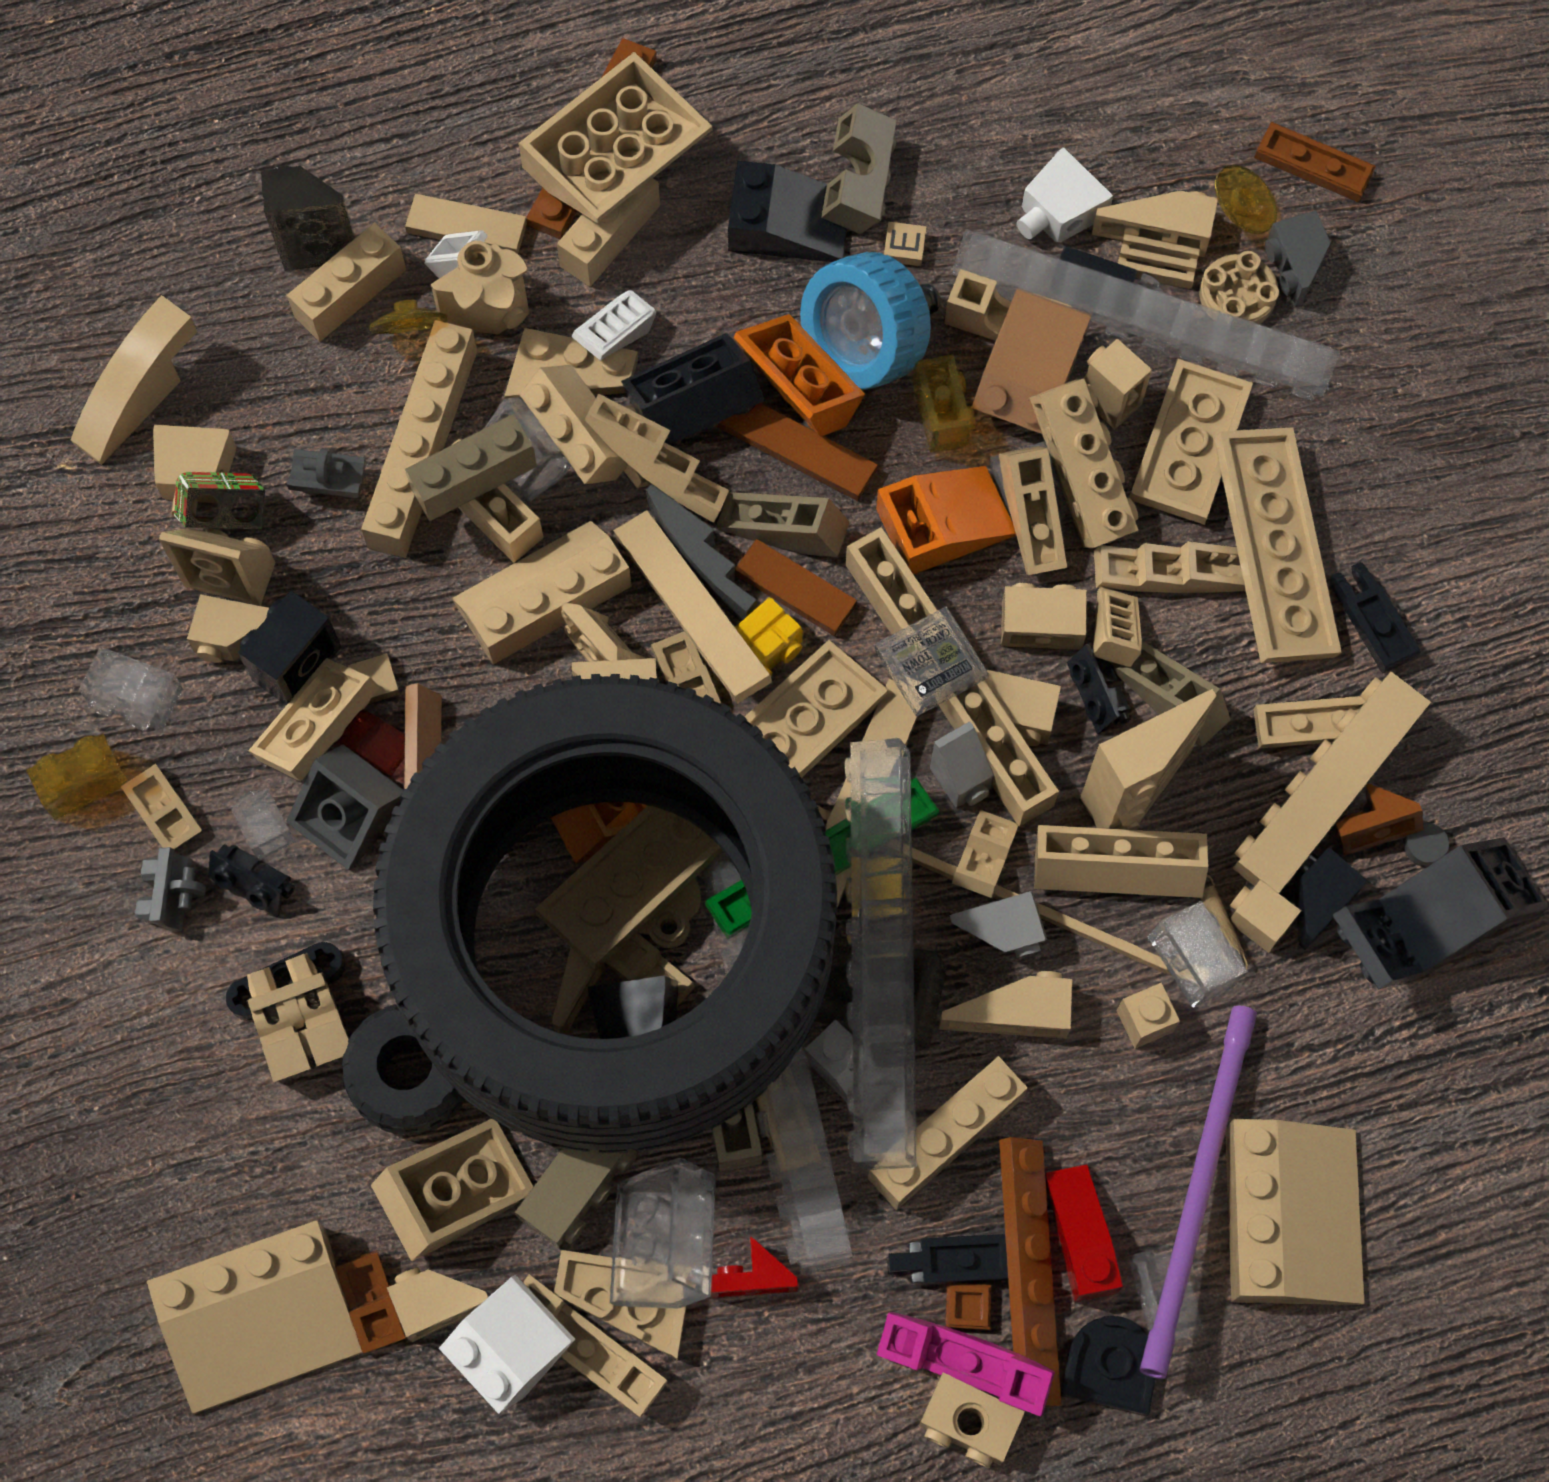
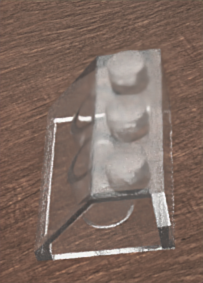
[610,1157,716,1309]

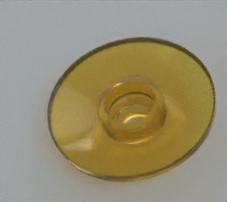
[1215,165,1277,234]
[369,300,448,334]

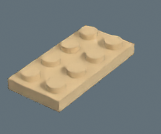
[1129,359,1253,525]

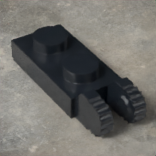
[1329,562,1421,674]

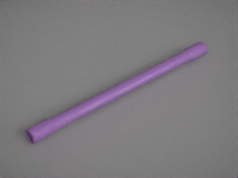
[1140,1006,1257,1379]

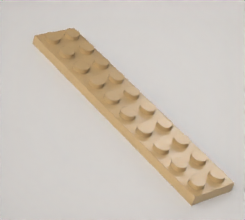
[535,640,888,970]

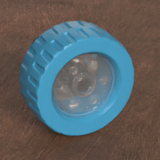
[800,252,941,390]

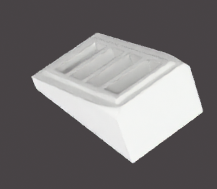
[424,230,488,279]
[572,290,656,360]

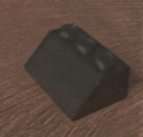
[261,165,355,271]

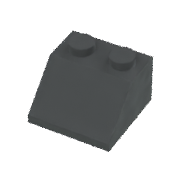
[286,744,403,870]

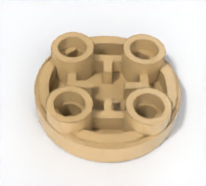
[1199,251,1279,329]

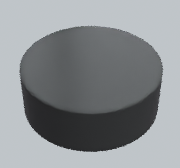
[1404,823,1449,867]

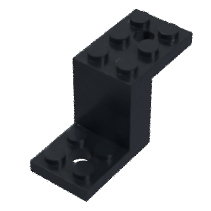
[1333,837,1549,990]

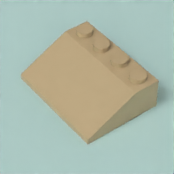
[519,52,712,223]
[1080,689,1216,830]
[1225,1119,1364,1305]
[147,1220,363,1415]

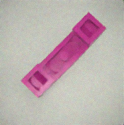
[876,1312,1055,1416]

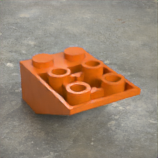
[876,466,1016,575]

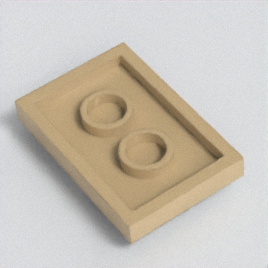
[248,658,379,782]

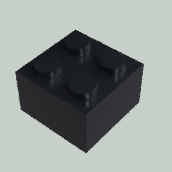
[238,590,341,705]

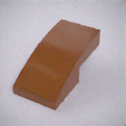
[335,1250,405,1354]

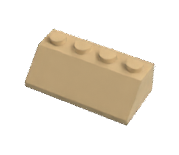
[452,521,632,665]

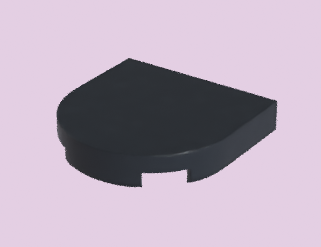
[1061,1316,1156,1416]

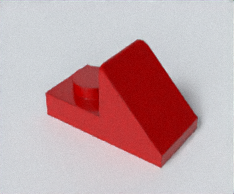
[708,1237,798,1299]

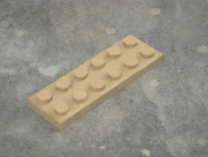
[1214,428,1342,663]

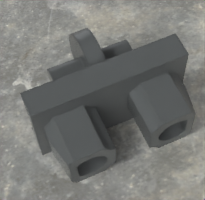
[287,448,367,499]
[135,847,206,932]

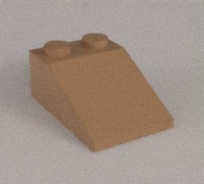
[971,288,1092,434]

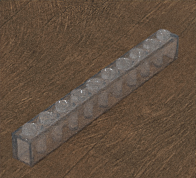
[951,229,1340,401]
[845,738,917,1170]
[702,852,853,1275]

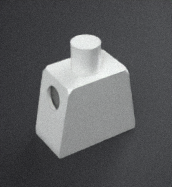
[1017,147,1113,242]

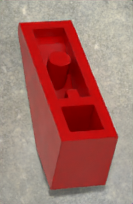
[1045,1164,1123,1302]

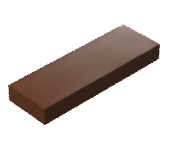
[1254,122,1376,203]
[735,539,857,636]

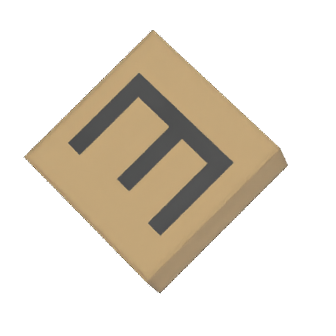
[884,222,926,266]

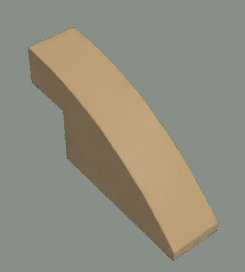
[71,295,197,465]

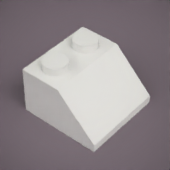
[439,1275,576,1414]

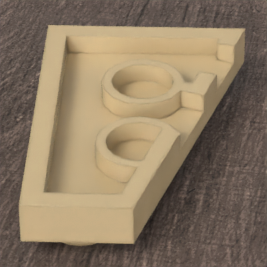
[504,328,638,403]
[554,1250,692,1360]

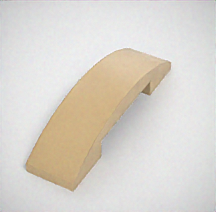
[523,1274,668,1418]

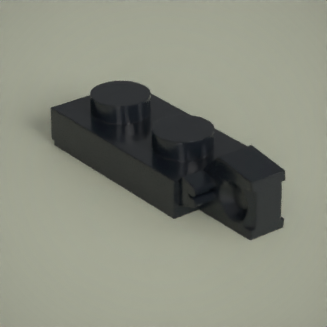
[887,1234,1008,1285]

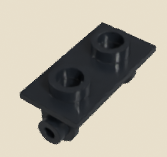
[1067,644,1132,734]
[208,844,296,917]

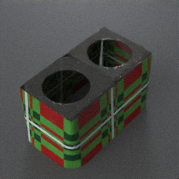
[174,472,265,529]

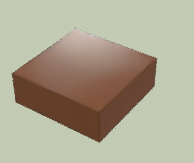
[945,1283,991,1331]

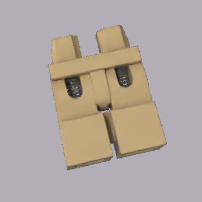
[247,953,350,1083]

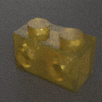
[912,354,976,452]
[26,734,129,820]

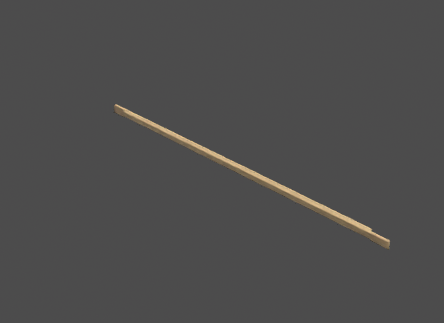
[817,805,1209,989]

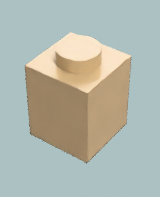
[1230,880,1301,953]
[1117,983,1180,1049]

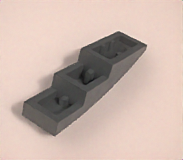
[646,484,757,621]

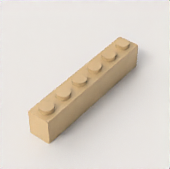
[361,320,477,558]
[1232,672,1431,893]

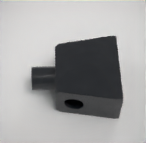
[588,976,678,1039]

